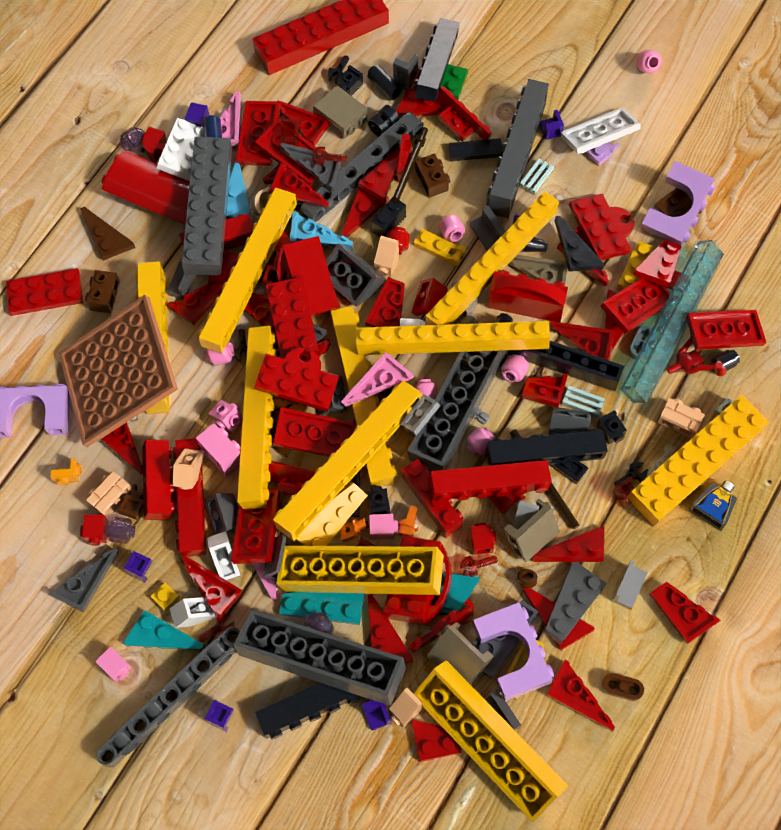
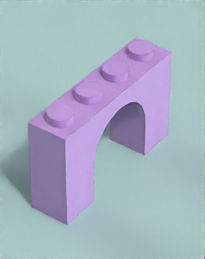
[641,161,716,245]
[0,384,70,438]
[473,602,554,701]

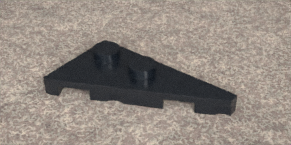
[554,216,604,272]

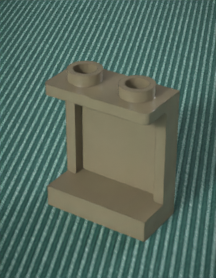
[313,86,368,139]
[504,499,560,562]
[427,622,494,685]

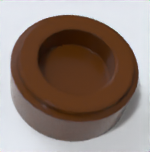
[517,569,538,588]

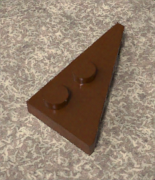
[80,206,135,261]

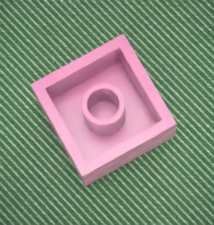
[196,423,241,478]

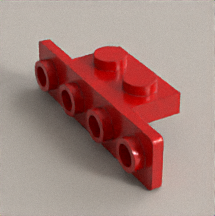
[438,86,492,142]
[269,461,315,495]

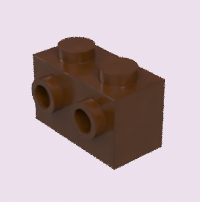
[415,153,450,198]
[85,270,120,313]

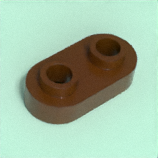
[602,673,644,701]

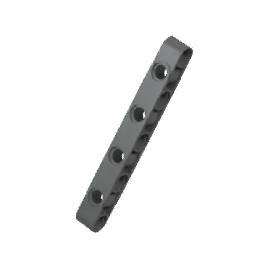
[300,112,424,222]
[96,627,240,768]

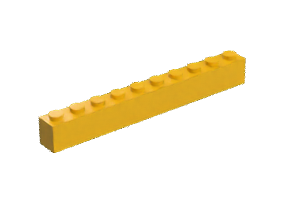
[198,188,297,354]
[425,191,559,325]
[331,306,397,488]
[356,321,550,355]
[237,326,278,509]
[273,380,422,541]

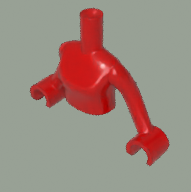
[666,334,726,376]

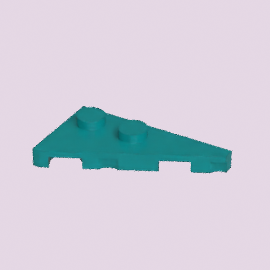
[123,610,205,650]

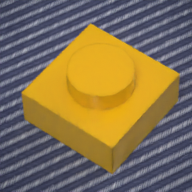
[150,582,180,612]

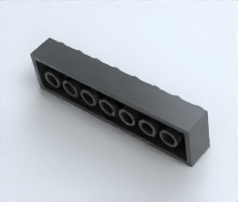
[486,79,549,219]
[182,137,232,276]
[408,350,508,471]
[234,609,406,706]

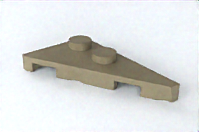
[509,255,567,284]

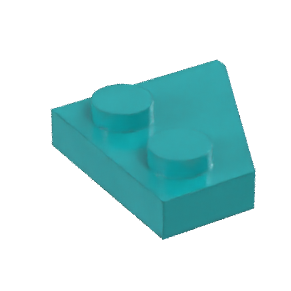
[438,573,480,615]

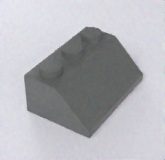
[326,243,386,307]

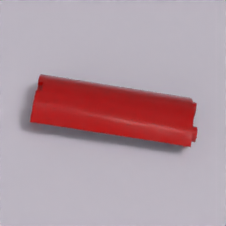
[101,150,190,225]

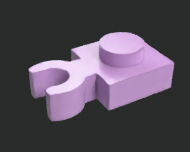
[586,141,619,166]

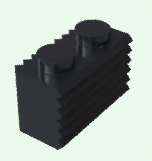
[371,197,406,237]

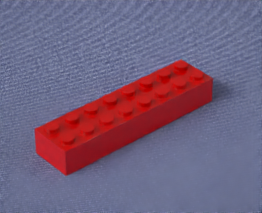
[252,0,389,75]

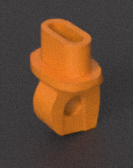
[398,505,418,537]
[340,518,370,542]

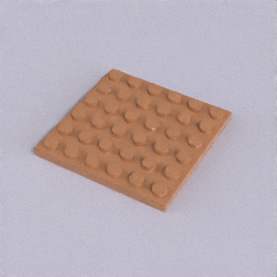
[58,295,178,447]

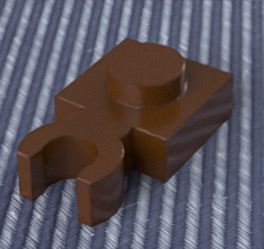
[118,484,144,520]

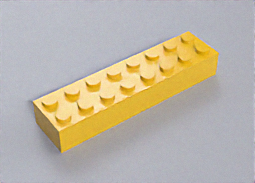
[135,261,170,414]
[626,395,770,527]
[276,546,444,595]
[413,660,568,823]

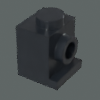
[337,65,363,96]
[596,410,627,444]
[367,486,391,515]

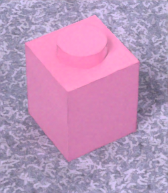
[369,514,398,540]
[95,647,132,682]

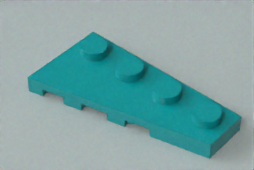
[279,592,365,625]

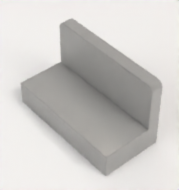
[400,394,440,436]
[612,560,647,610]

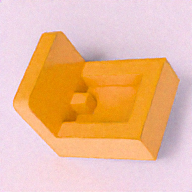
[51,458,82,486]

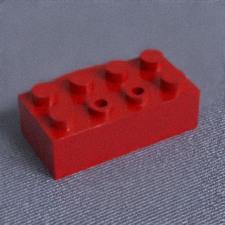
[277,236,339,317]
[488,270,568,322]
[383,535,452,626]

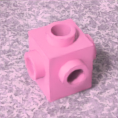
[208,400,243,432]

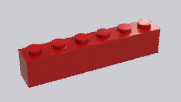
[172,438,207,557]
[428,460,552,503]

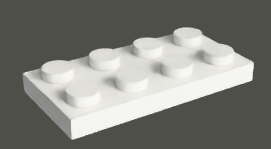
[561,107,640,154]
[157,118,205,181]

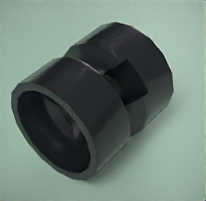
[367,105,400,137]

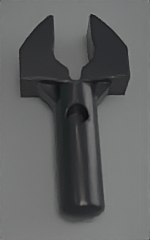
[328,55,350,84]
[234,328,247,363]
[614,462,649,488]

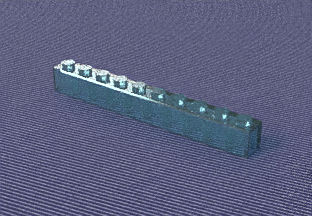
[620,240,724,403]

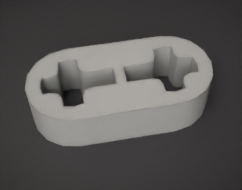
[629,326,655,360]

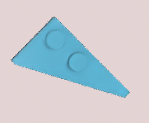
[226,162,253,224]
[290,211,353,248]

